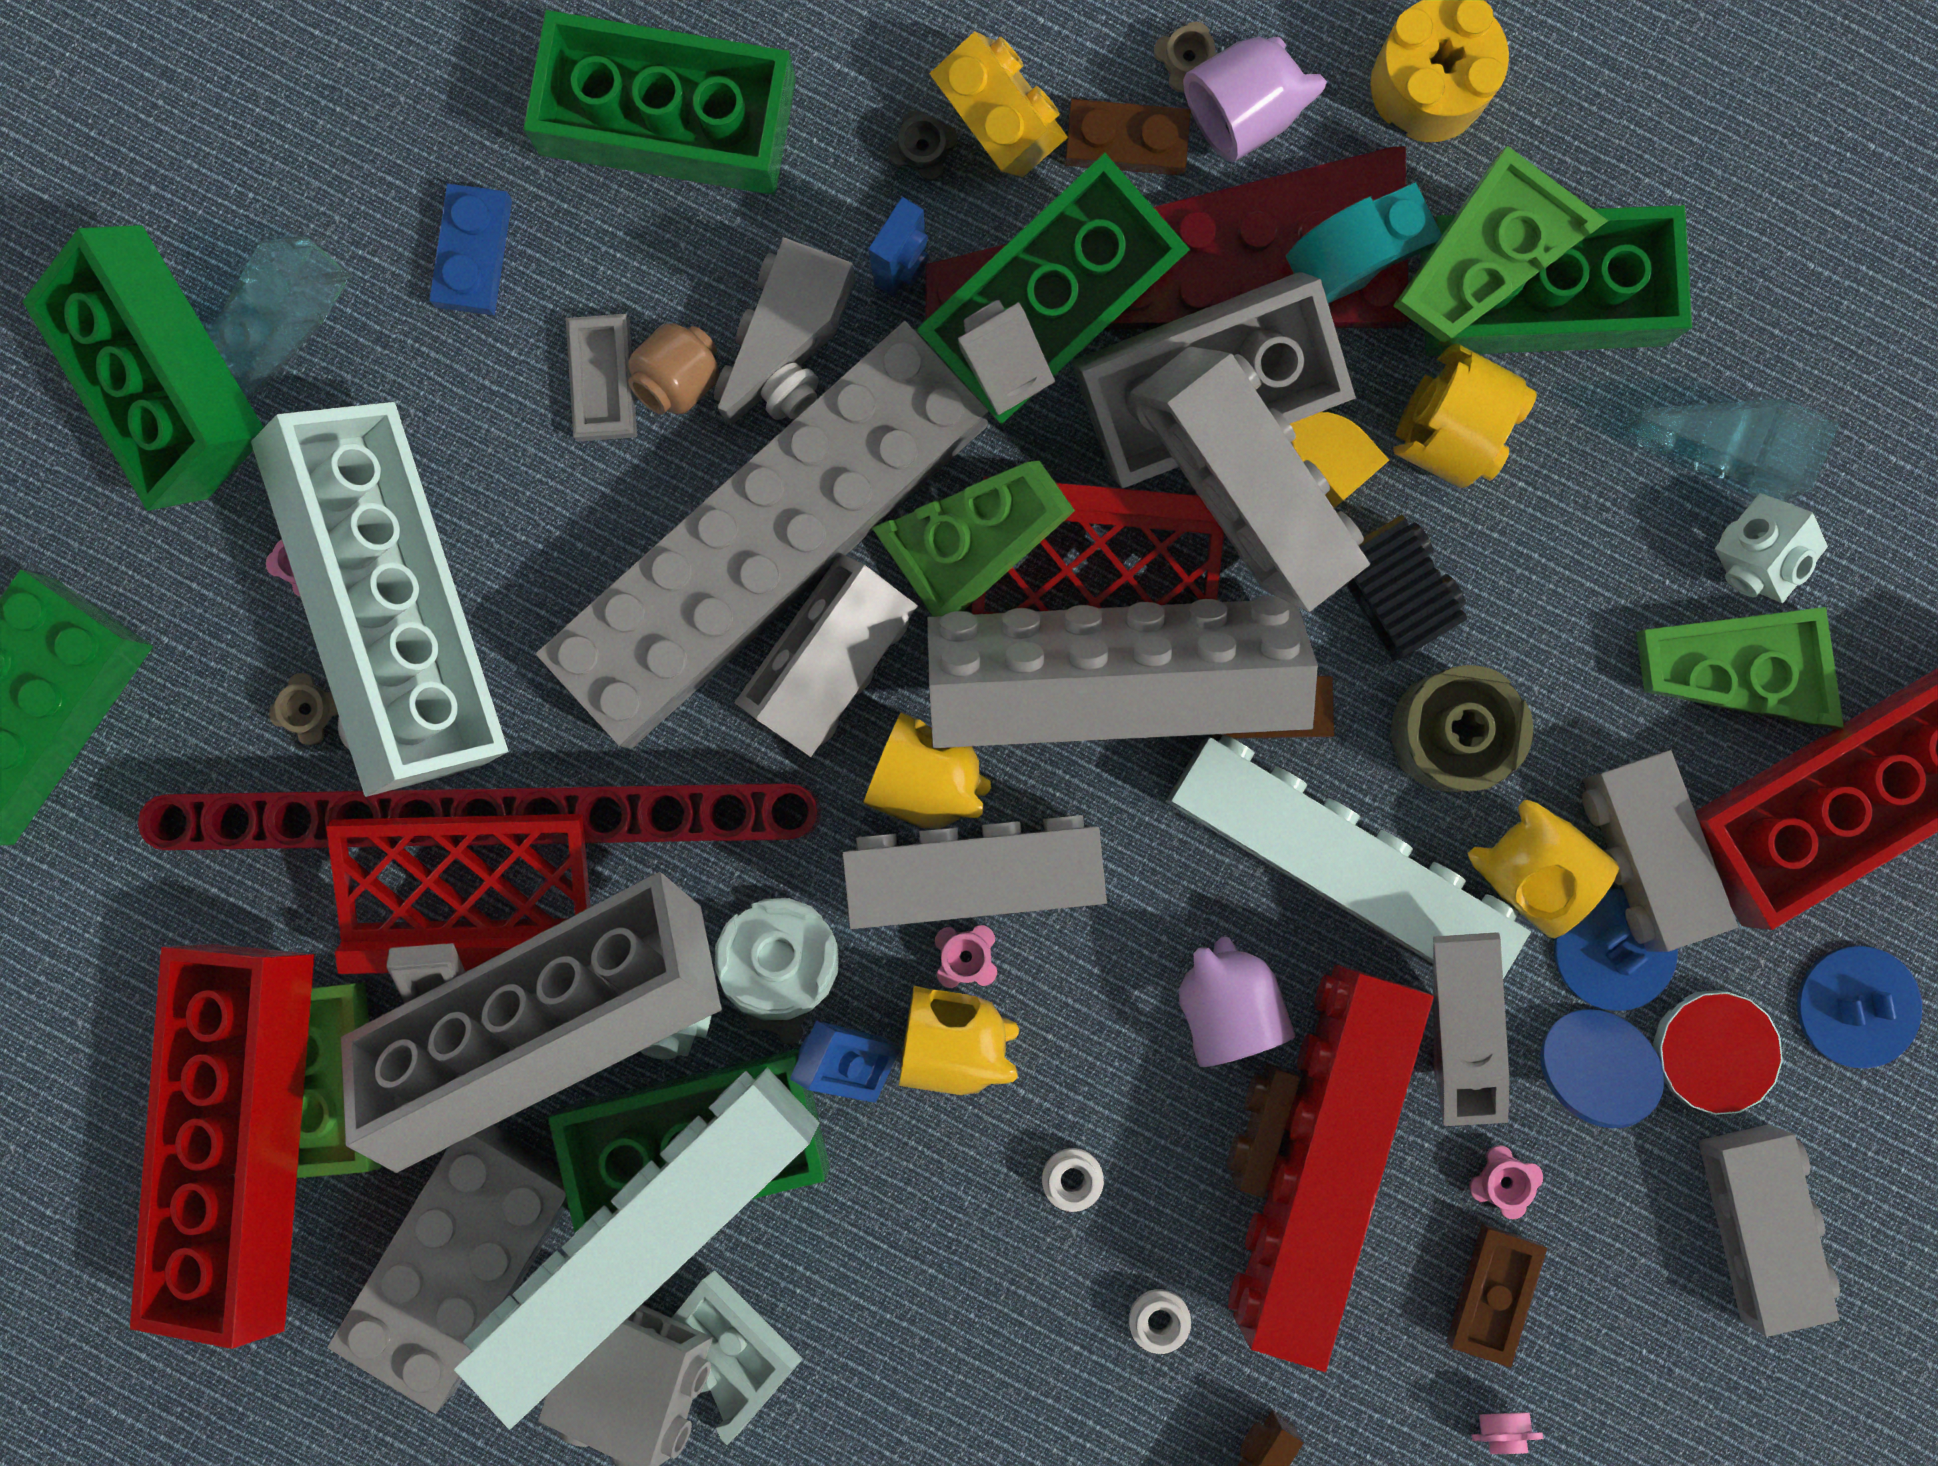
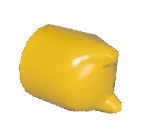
[863,712,991,829]
[1468,800,1619,939]
[898,986,1019,1095]

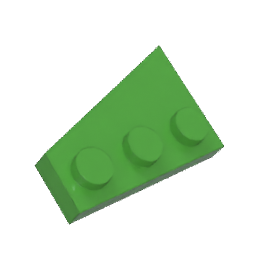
[1394,146,1608,343]
[872,461,1075,617]
[1636,607,1844,729]
[297,982,381,1178]

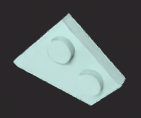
[672,1270,803,1445]

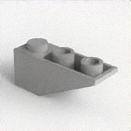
[714,237,856,424]
[958,300,1055,415]
[1433,932,1509,1126]

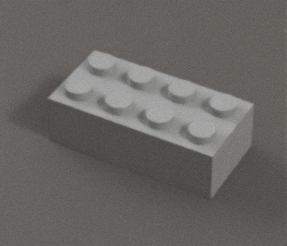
[1071,272,1356,488]
[1129,347,1370,612]
[843,815,1107,929]
[327,1125,568,1414]

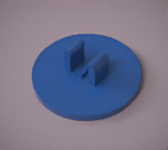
[1554,889,1678,1011]
[1797,946,1922,1068]
[1540,1009,1664,1128]

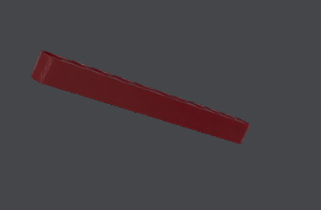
[138,783,822,850]

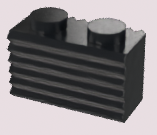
[1345,515,1467,662]

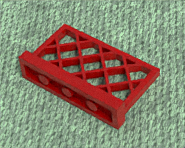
[972,476,1224,615]
[326,814,591,974]

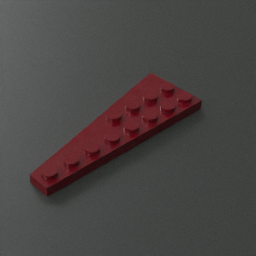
[925,146,1409,329]

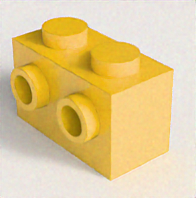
[929,31,1068,177]

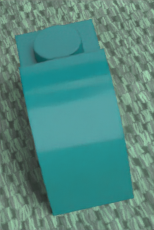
[1286,182,1442,303]

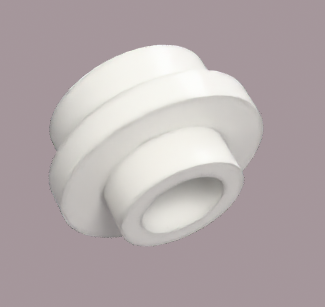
[761,363,819,420]
[1042,1148,1104,1212]
[1129,1289,1191,1354]

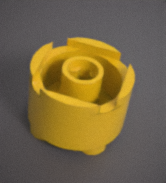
[1371,0,1509,142]
[1393,343,1537,488]

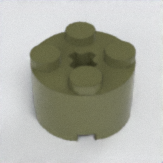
[1391,665,1533,792]

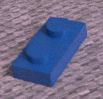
[429,183,512,316]
[868,196,929,297]
[790,1020,901,1103]

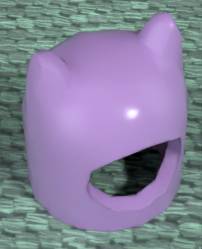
[1183,36,1327,162]
[1179,937,1295,1067]

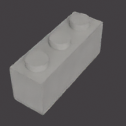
[734,553,918,757]
[1582,750,1739,952]
[1698,1124,1840,1337]

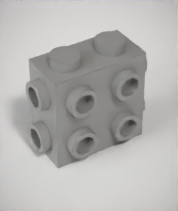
[538,1305,713,1466]

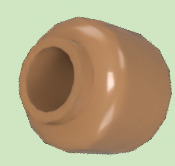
[628,323,719,415]

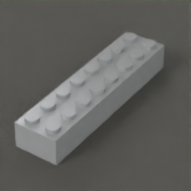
[536,321,988,749]

